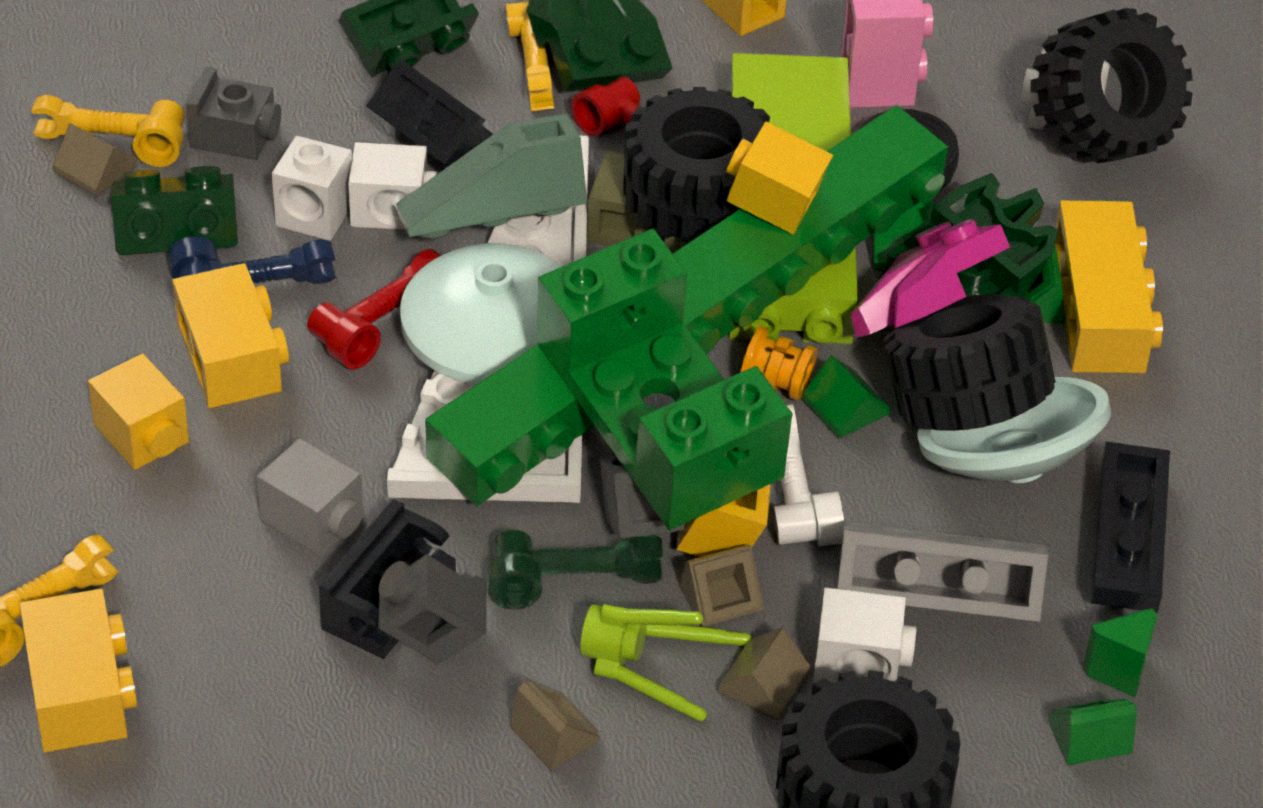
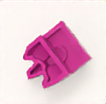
[850,219,1010,338]

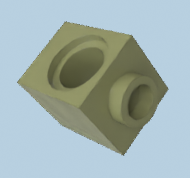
[587,151,654,246]

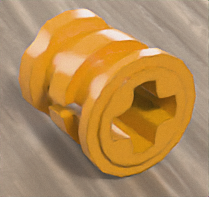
[740,326,818,401]

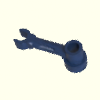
[168,236,336,284]

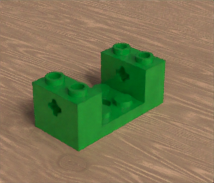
[537,228,793,531]

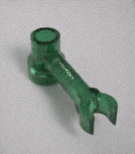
[488,530,663,610]

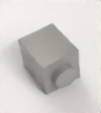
[257,438,364,557]

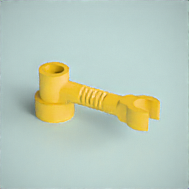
[506,1,554,111]
[30,95,185,167]
[0,535,119,667]

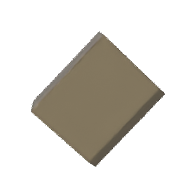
[53,123,138,196]
[680,544,765,627]
[718,627,811,719]
[510,681,601,771]

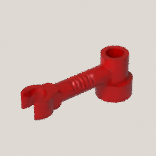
[571,77,640,136]
[307,249,442,370]

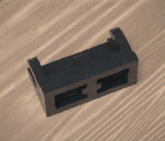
[366,59,493,167]
[319,499,456,660]

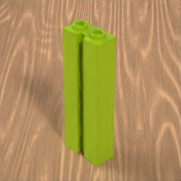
[729,53,858,344]

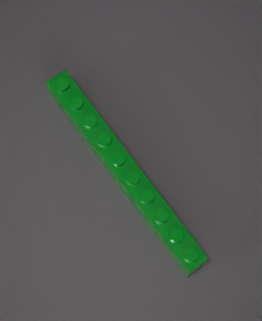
[425,105,948,506]

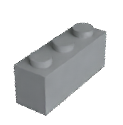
[837,521,1048,622]

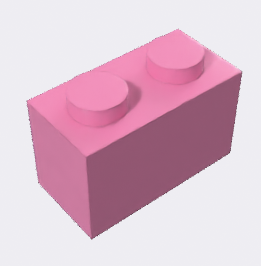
[841,0,933,107]

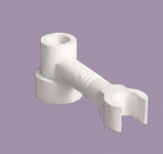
[773,404,844,547]

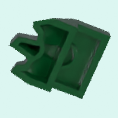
[526,0,672,90]
[886,173,1058,298]

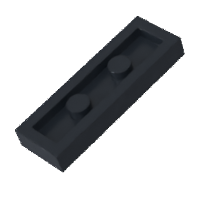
[1091,441,1170,613]

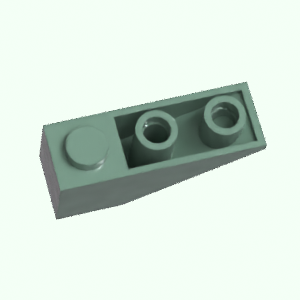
[396,113,587,238]

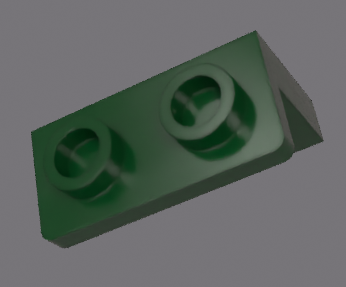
[339,0,479,77]
[111,166,238,255]

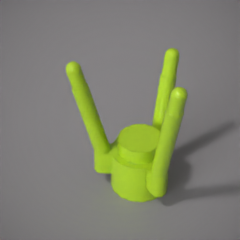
[580,604,752,722]

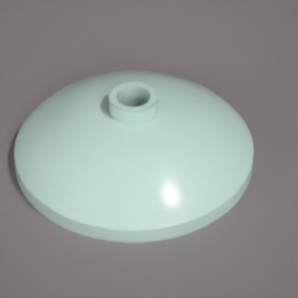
[400,243,563,384]
[917,377,1111,483]

